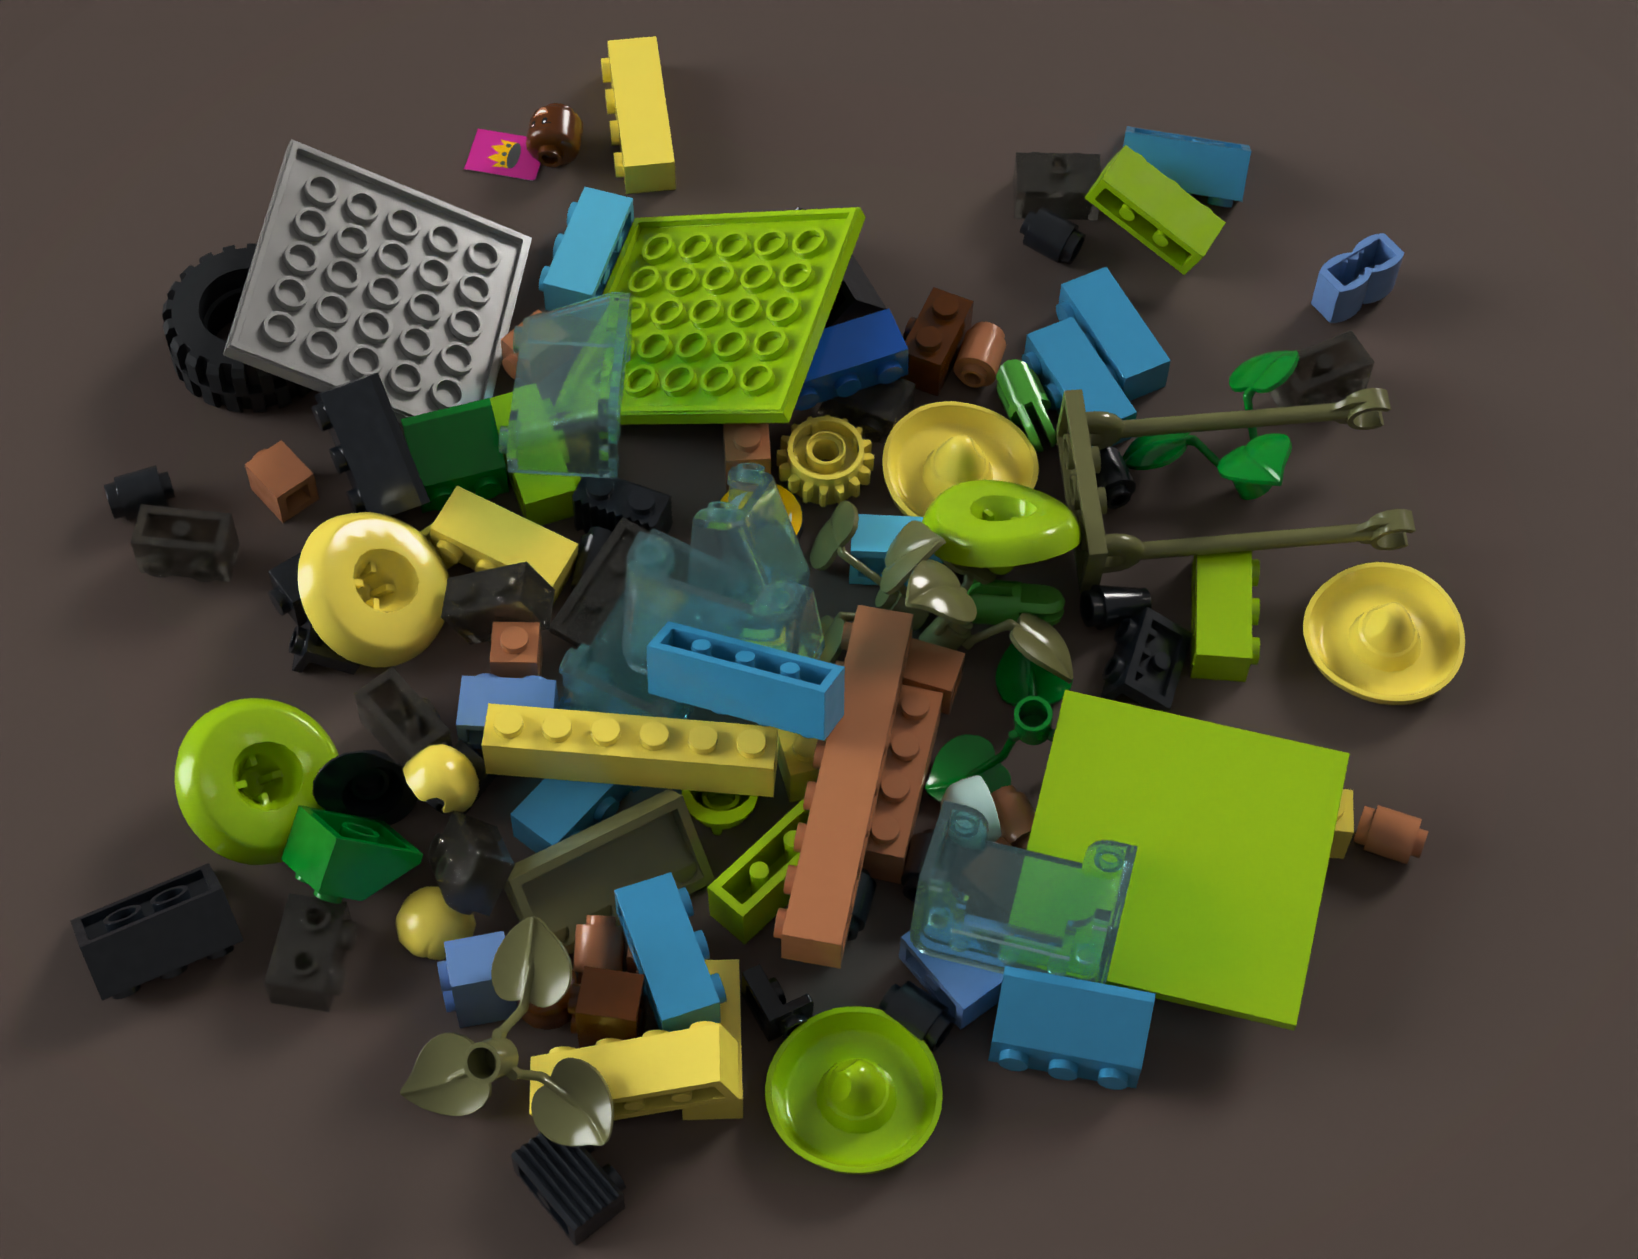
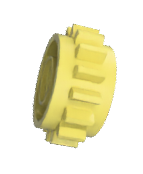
[777,415,874,507]

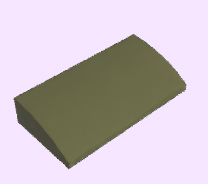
[497,789,715,955]

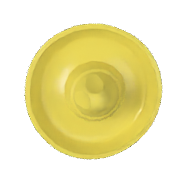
[882,401,1039,517]
[298,512,451,668]
[1303,562,1465,705]

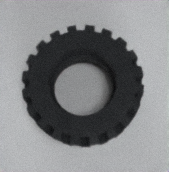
[162,243,312,413]

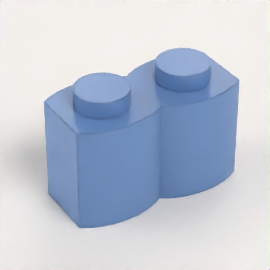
[1311,233,1404,323]

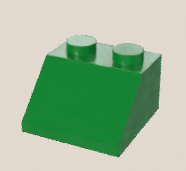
[401,398,509,513]
[281,805,423,904]

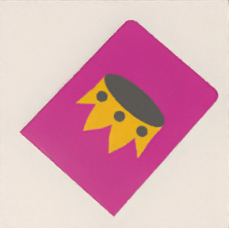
[464,128,541,181]

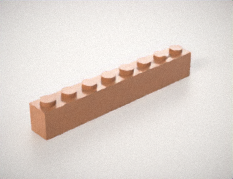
[773,605,914,969]

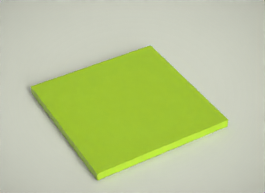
[554,207,866,425]
[1000,690,1350,1031]

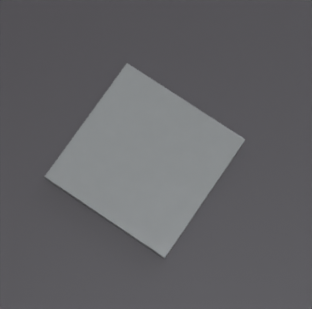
[223,139,532,423]

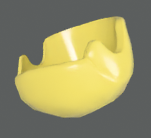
[403,744,479,813]
[395,886,476,960]

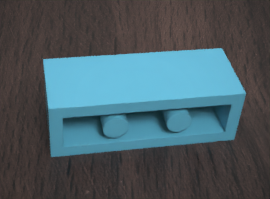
[539,186,634,321]

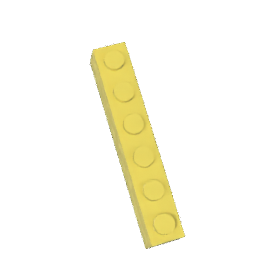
[481,703,778,797]

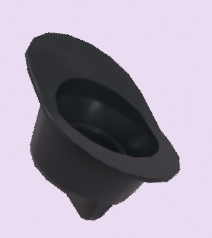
[312,750,417,825]

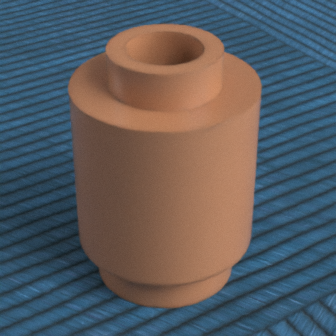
[954,322,1006,388]
[991,785,1036,857]
[1353,805,1428,864]
[573,915,625,984]

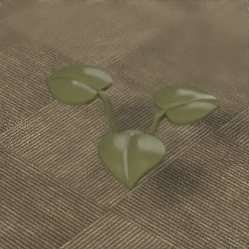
[801,500,946,664]
[905,559,1073,684]
[400,916,614,1146]

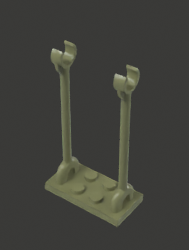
[1056,388,1416,594]

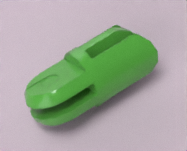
[996,359,1057,452]
[967,579,1065,626]

